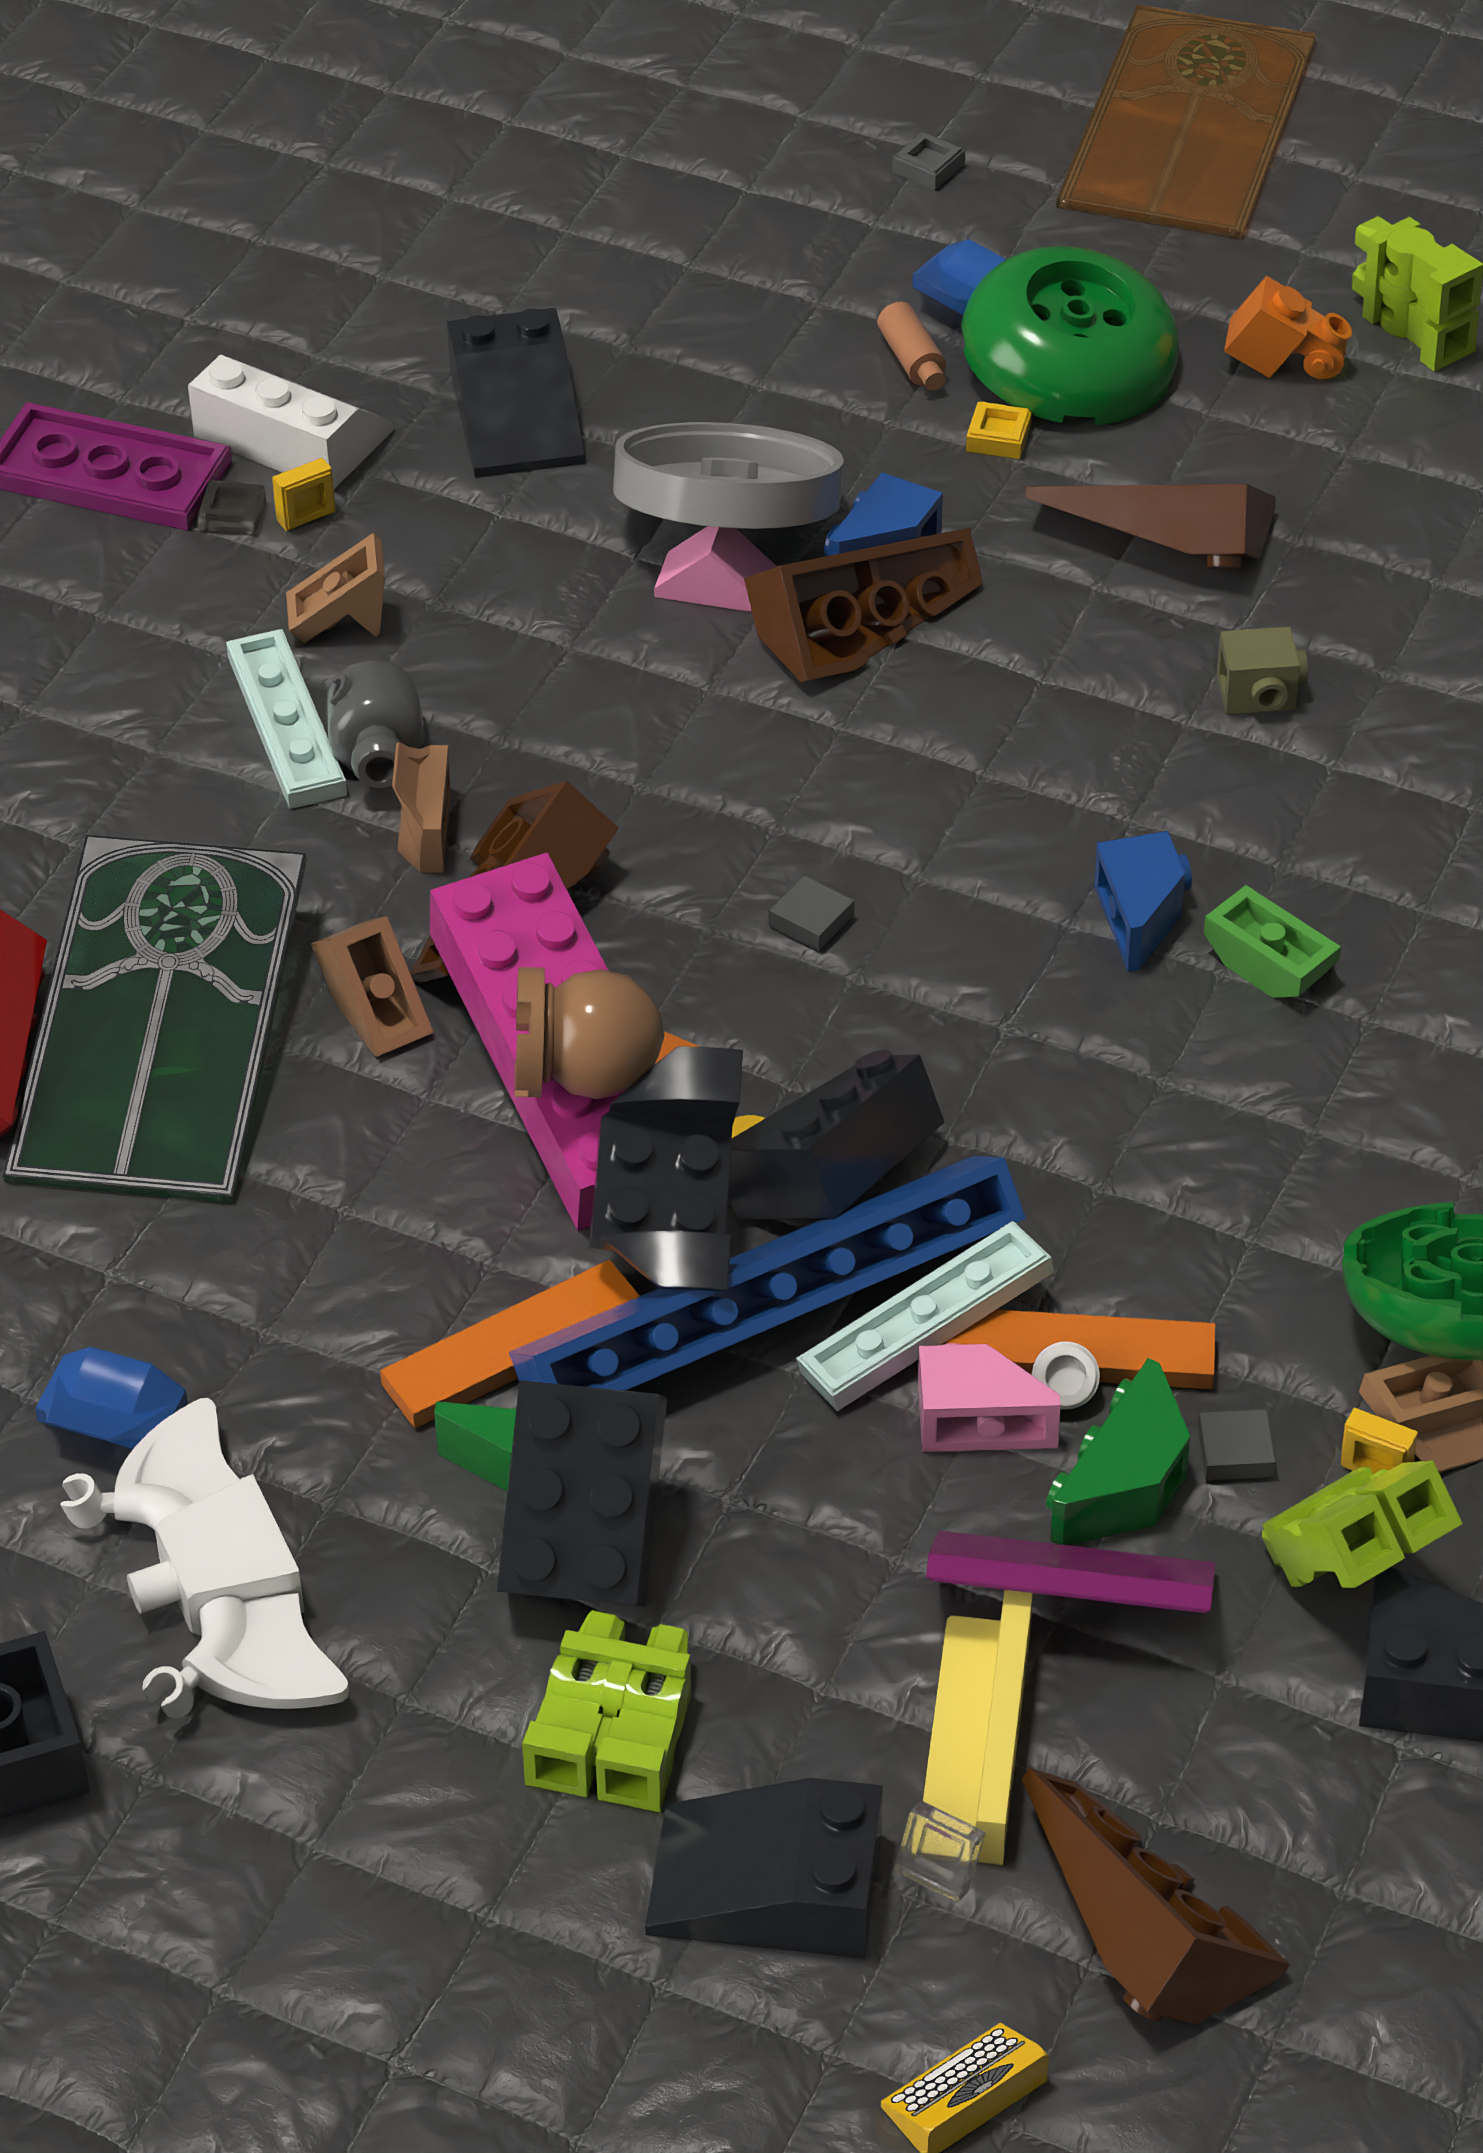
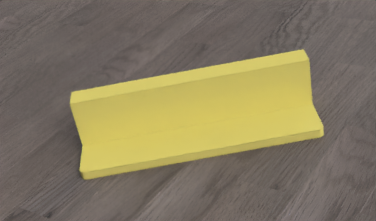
[917,1590,1033,1865]

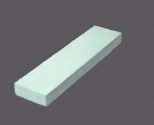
[226,629,347,809]
[796,1221,1054,1411]

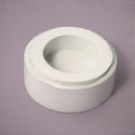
[1032,1342,1100,1409]

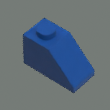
[1094,831,1192,972]

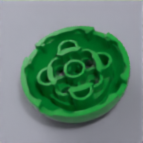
[961,246,1179,425]
[1342,1202,1483,1361]

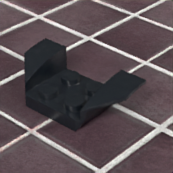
[589,1046,743,1293]

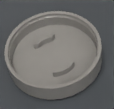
[613,422,844,529]

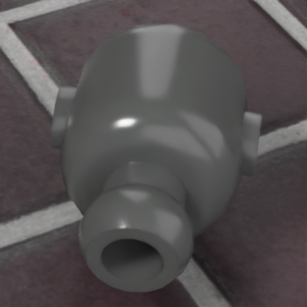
[325,659,426,788]

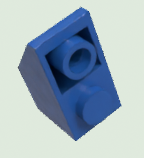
[824,472,943,556]

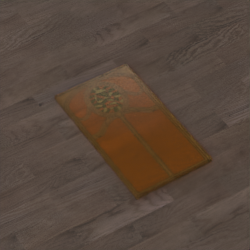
[1056,4,1316,239]

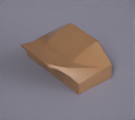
[392,742,451,873]
[1359,1355,1483,1473]

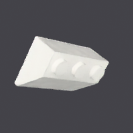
[188,355,394,489]

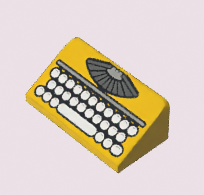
[881,2022,1049,2153]

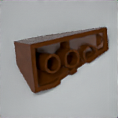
[1025,484,1276,570]
[744,528,983,682]
[410,781,619,983]
[1022,1768,1290,2025]

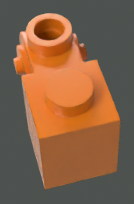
[1224,276,1352,379]

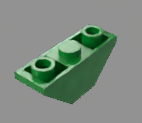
[1046,1358,1190,1545]

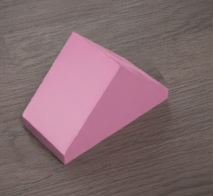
[654,526,777,612]

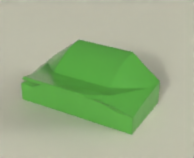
[1204,885,1341,998]

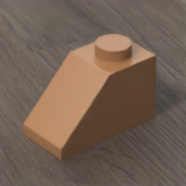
[311,916,434,1057]

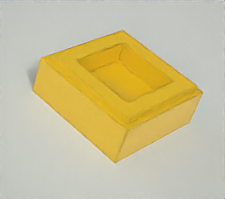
[966,401,1032,459]
[272,457,336,531]
[1340,1407,1418,1474]

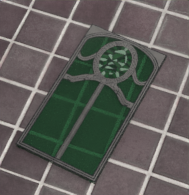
[2,835,307,1203]

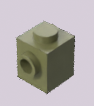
[1216,626,1308,714]

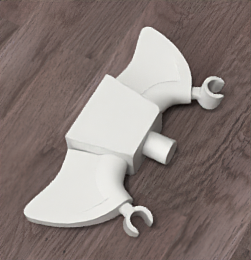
[60,1398,349,1718]

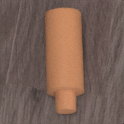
[877,302,946,391]

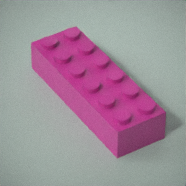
[429,853,620,1231]

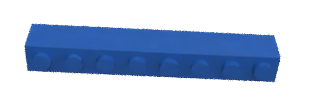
[509,1156,1026,1391]

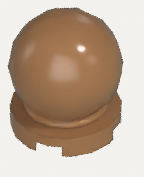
[514,967,665,1099]

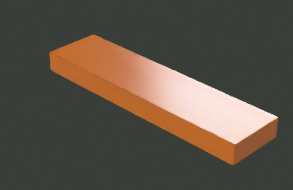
[380,1259,640,1429]
[946,1309,1215,1390]

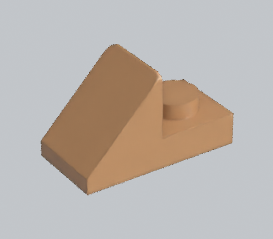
[286,532,385,644]

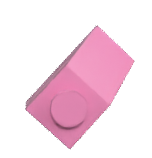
[918,1343,1061,1452]

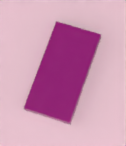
[0,402,232,531]
[926,1530,1216,1613]

